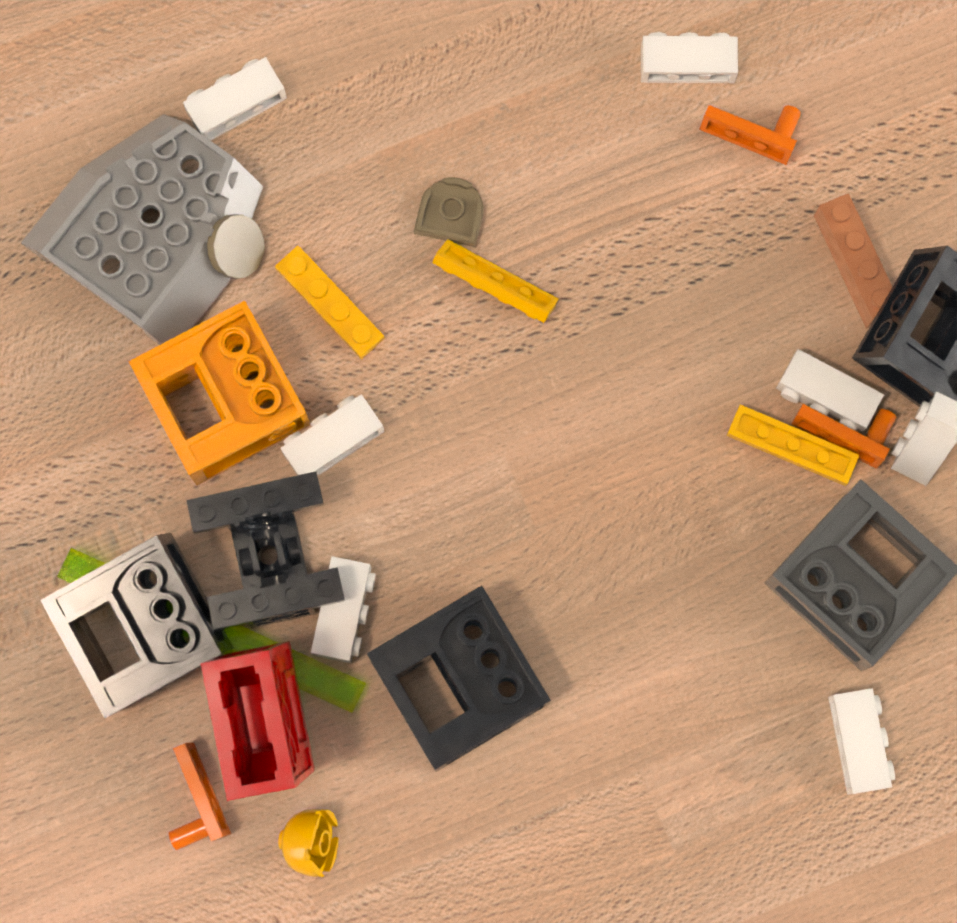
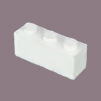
[641,32,738,83]
[183,57,287,141]
[776,349,884,434]
[891,391,957,486]
[280,394,384,476]
[311,556,376,663]
[828,688,895,795]

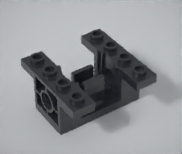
[186,471,345,631]

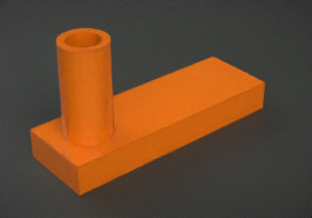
[699,105,801,165]
[791,404,897,469]
[169,742,231,850]

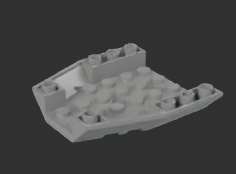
[21,114,263,345]

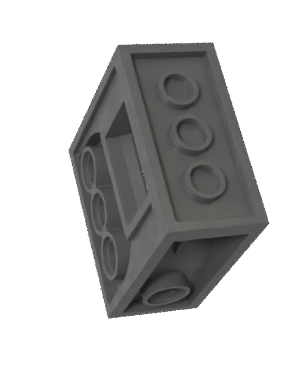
[764,479,957,671]

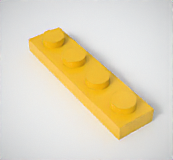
[432,239,559,323]
[275,246,385,360]
[726,404,859,486]

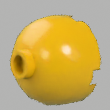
[278,809,339,877]

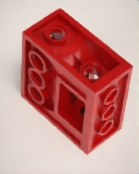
[200,641,315,801]

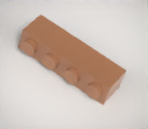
[814,193,892,329]

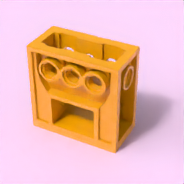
[128,300,310,485]

